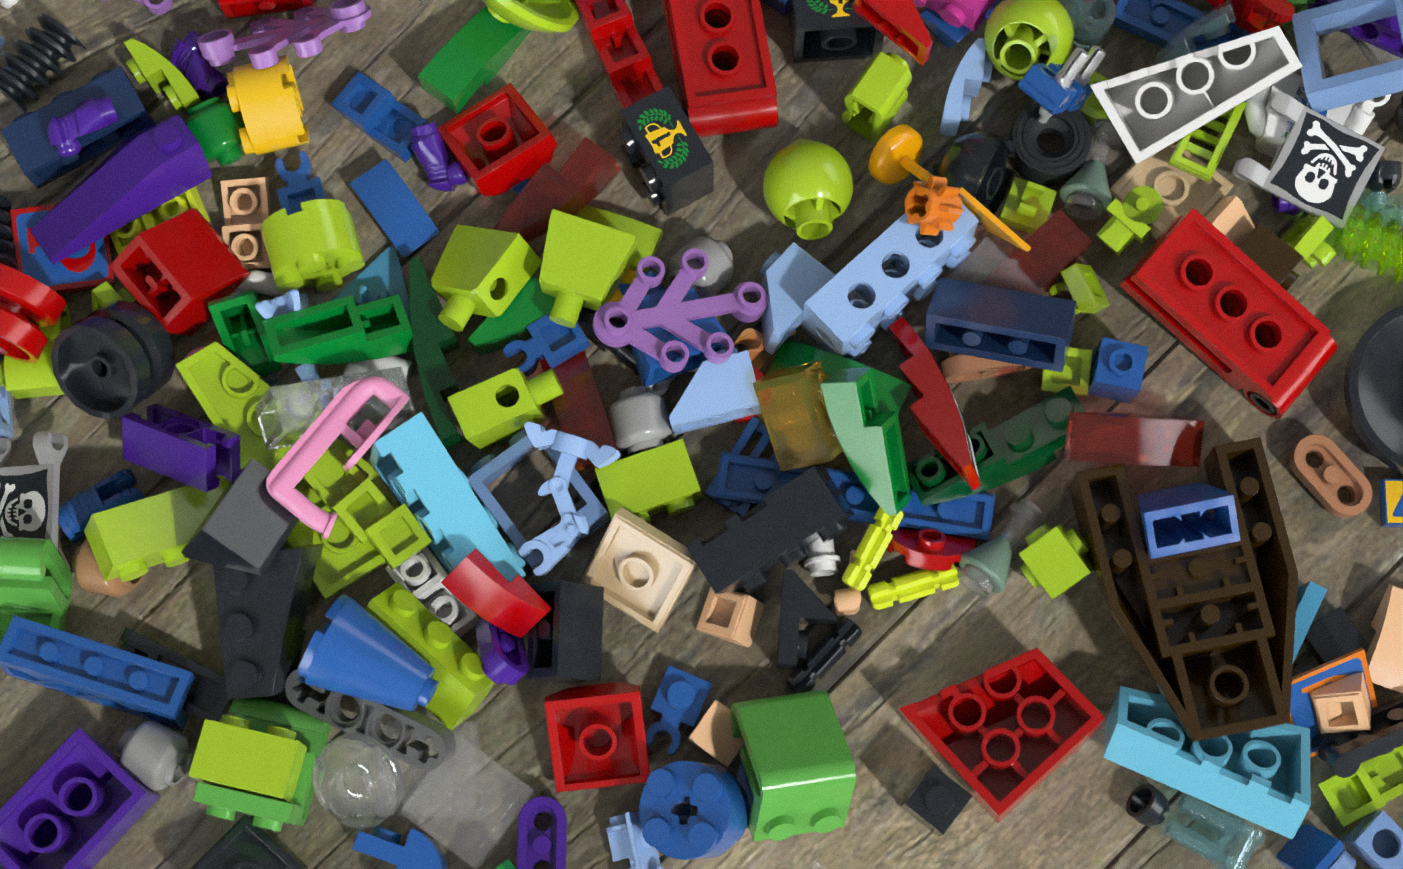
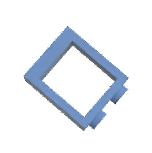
[1292,0,1403,113]
[467,424,610,571]

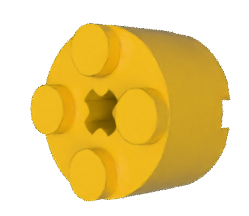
[226,55,310,155]

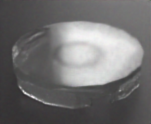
[312,733,404,830]

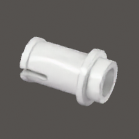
[804,538,841,577]

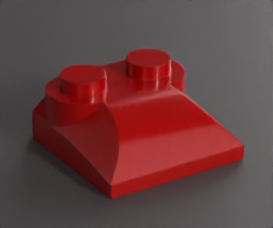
[438,83,557,196]
[544,682,650,793]

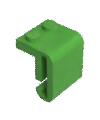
[0,536,73,644]
[730,689,856,842]
[193,697,332,832]

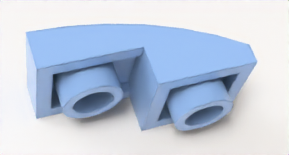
[938,38,993,137]

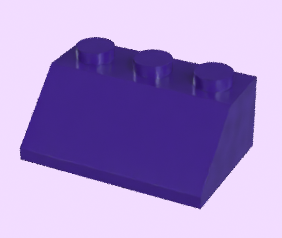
[0,727,161,869]

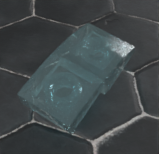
[1151,0,1237,66]

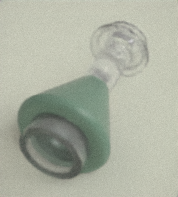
[1059,119,1122,220]
[957,499,1043,598]

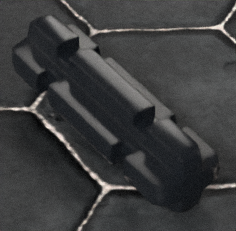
[786,617,862,693]

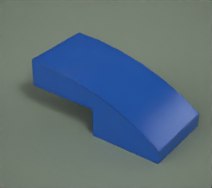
[331,71,428,163]
[349,158,440,258]

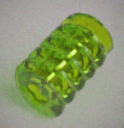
[1331,204,1403,284]

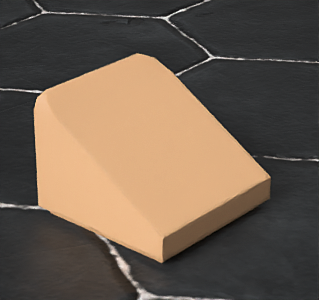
[1205,195,1255,248]
[696,586,764,647]
[1312,672,1371,734]
[689,699,744,768]

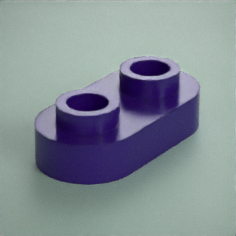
[475,618,529,685]
[517,797,568,869]

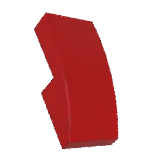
[441,548,552,638]

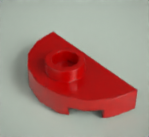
[886,528,977,571]

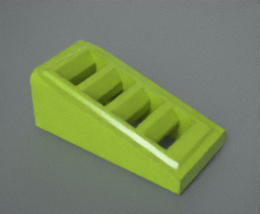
[1168,102,1247,183]

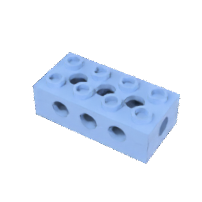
[801,203,979,361]

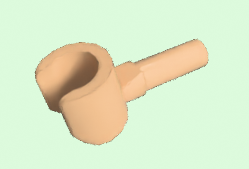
[733,328,796,361]
[833,550,861,616]

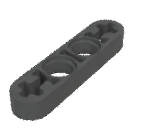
[285,669,456,771]

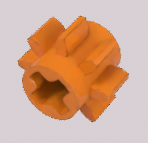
[904,176,963,236]

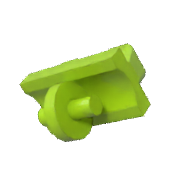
[1096,186,1163,256]

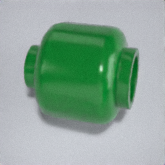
[185,97,245,167]

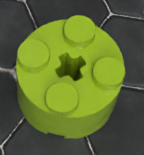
[260,199,365,293]

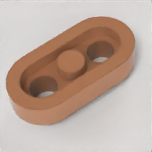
[941,352,1033,383]
[1289,435,1373,518]

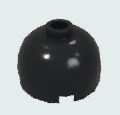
[932,131,1016,226]

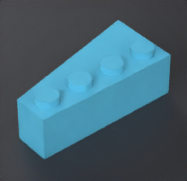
[369,411,526,583]
[1103,686,1311,840]

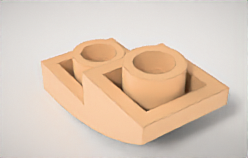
[220,177,271,270]
[1366,583,1403,693]

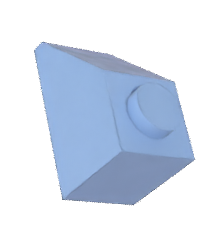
[760,242,835,355]
[669,348,762,435]

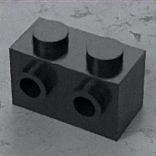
[526,580,604,684]

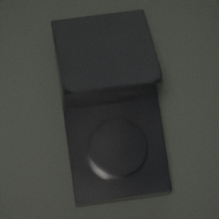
[777,569,837,670]

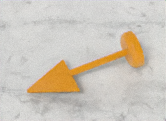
[868,124,1031,252]

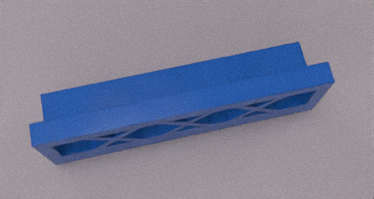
[0,615,195,731]

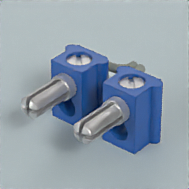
[1018,45,1106,124]

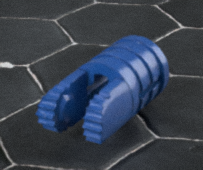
[58,468,144,543]

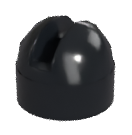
[1366,161,1402,194]
[1126,783,1169,827]

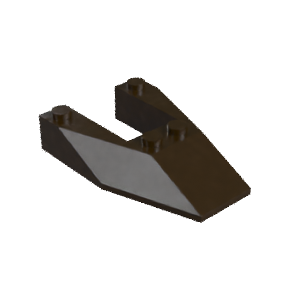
[1069,437,1298,742]

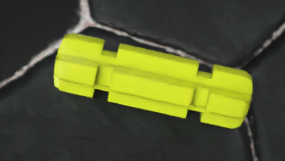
[842,507,904,591]
[868,563,959,610]

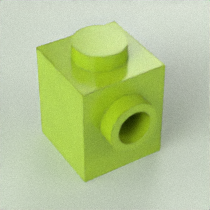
[1019,523,1094,600]

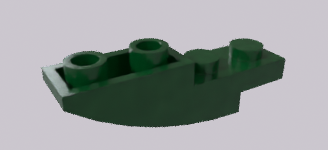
[906,386,1095,506]

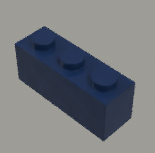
[1,66,154,189]
[925,277,1076,372]

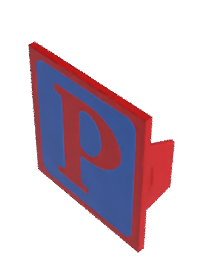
[10,204,115,294]

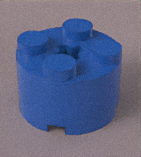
[639,761,749,860]

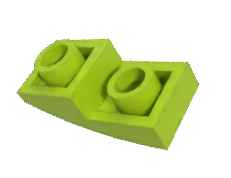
[124,38,202,111]

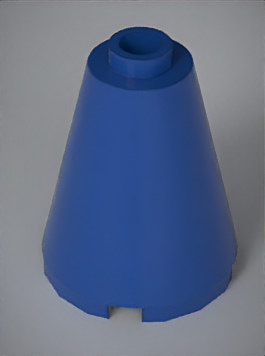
[297,594,439,712]

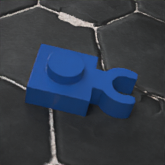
[275,151,327,215]
[503,312,591,377]
[646,665,712,755]

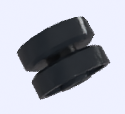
[51,300,175,419]

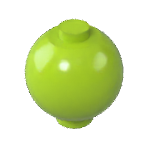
[984,0,1074,81]
[763,139,853,240]

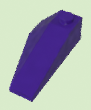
[30,114,213,265]

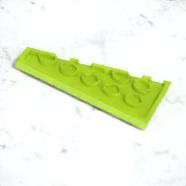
[175,341,400,601]

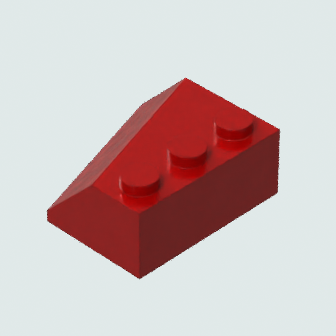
[899,648,1105,823]

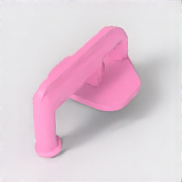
[266,376,410,539]

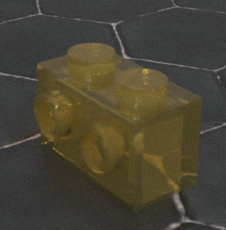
[753,360,843,472]

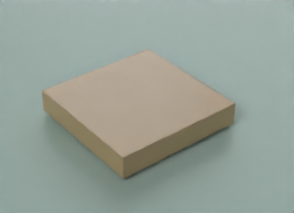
[1110,140,1234,239]
[580,507,697,633]

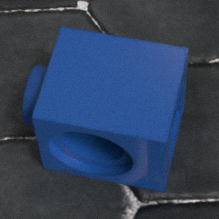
[1088,337,1148,404]

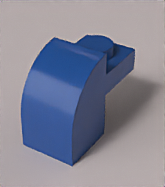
[352,825,448,869]

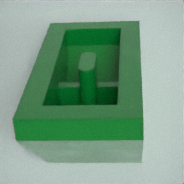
[208,289,282,376]

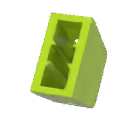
[539,209,638,328]
[431,224,542,332]
[447,367,564,453]

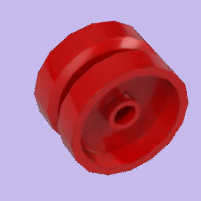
[0,263,67,364]

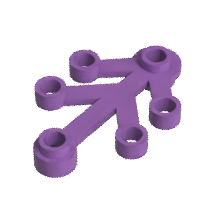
[197,0,372,69]
[593,248,768,373]

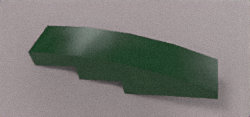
[409,256,463,450]

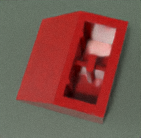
[109,208,251,337]

